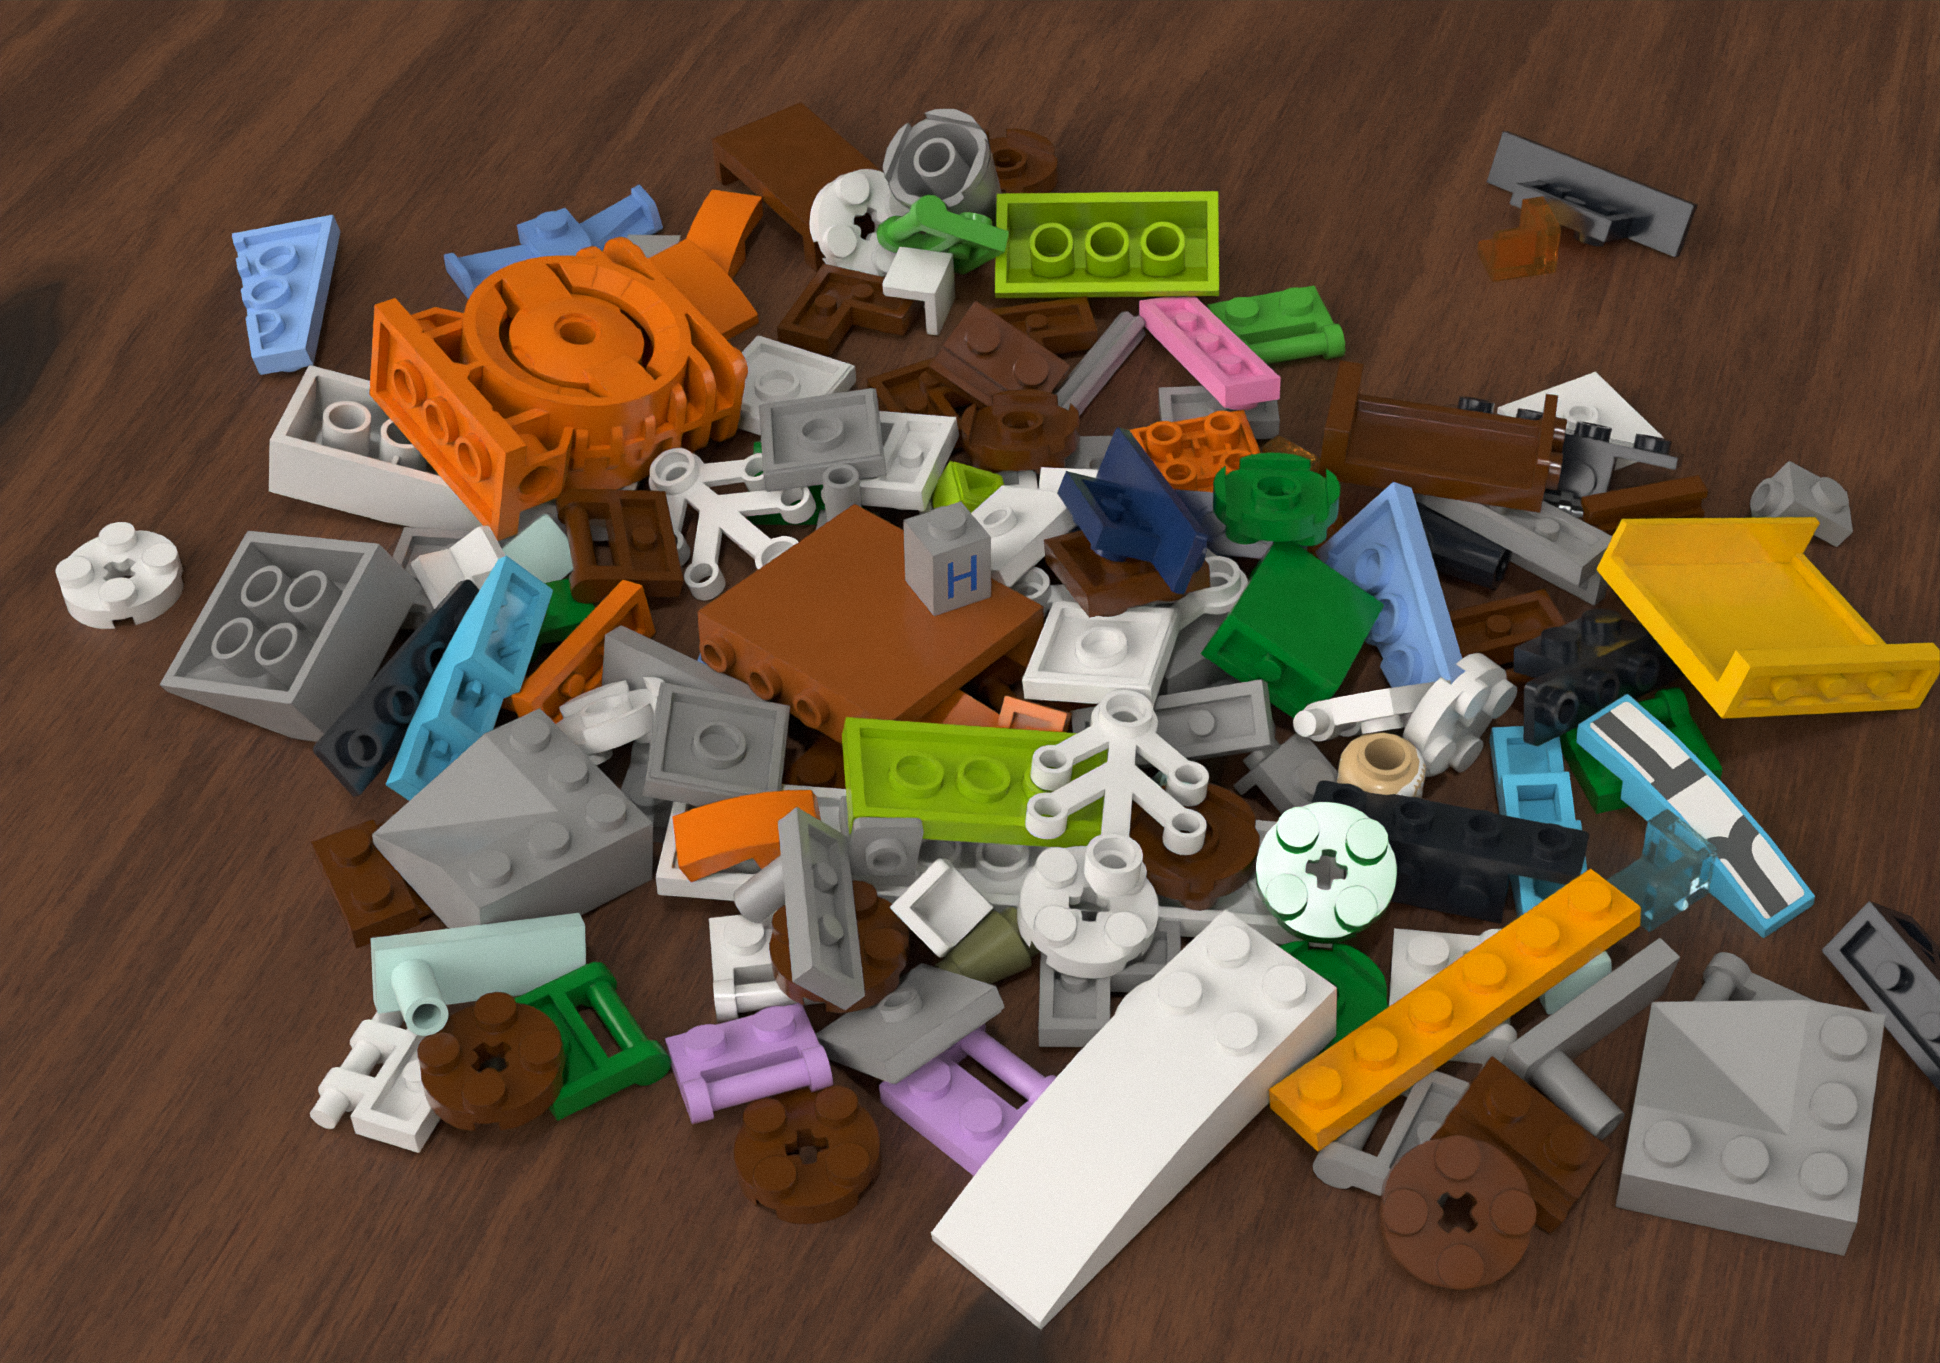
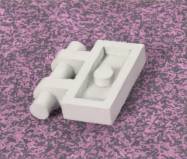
[1293,680,1451,741]
[310,1011,441,1153]

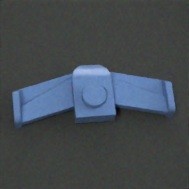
[443,185,663,299]

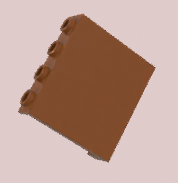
[697,504,1044,744]

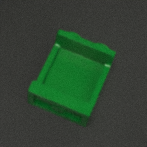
[1200,541,1385,718]

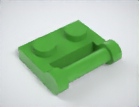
[877,195,1009,275]
[1207,286,1345,365]

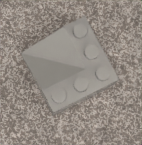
[160,531,422,742]
[372,708,653,929]
[1615,1000,1885,1256]

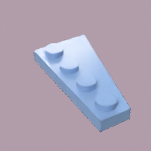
[232,215,341,375]
[1316,482,1465,688]

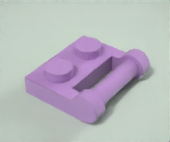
[665,1003,833,1125]
[879,1024,1057,1176]

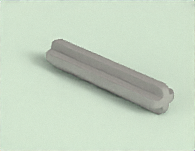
[1053,311,1145,415]

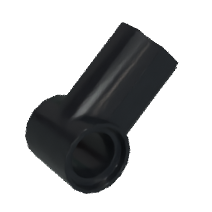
[1415,500,1512,591]

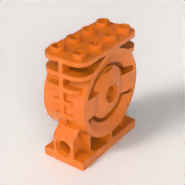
[369,236,748,541]

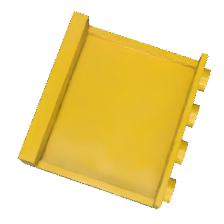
[1596,517,1940,719]

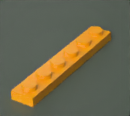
[1269,868,1641,1152]

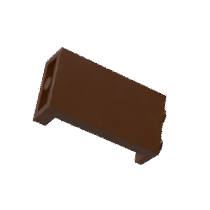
[712,102,884,273]
[1319,360,1567,513]

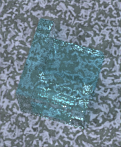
[1607,808,1718,932]

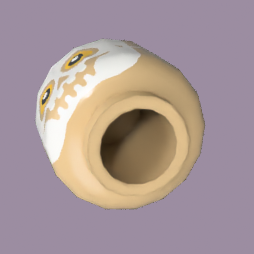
[1337,732,1426,798]

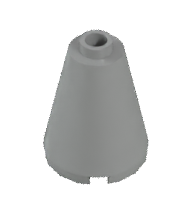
[883,109,1002,227]

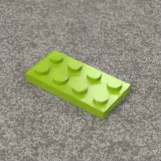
[842,717,1108,848]

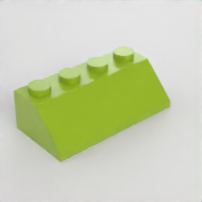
[995,191,1219,298]

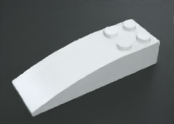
[269,365,641,541]
[931,909,1337,1330]

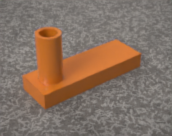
[500,580,656,724]

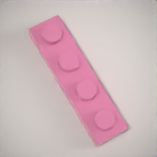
[1139,296,1281,410]

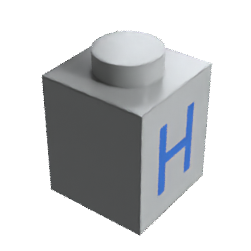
[903,502,991,616]

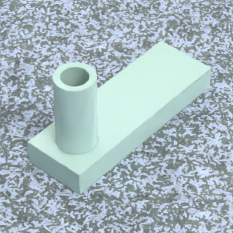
[371,913,586,1036]

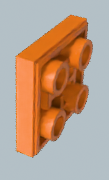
[1130,410,1261,492]

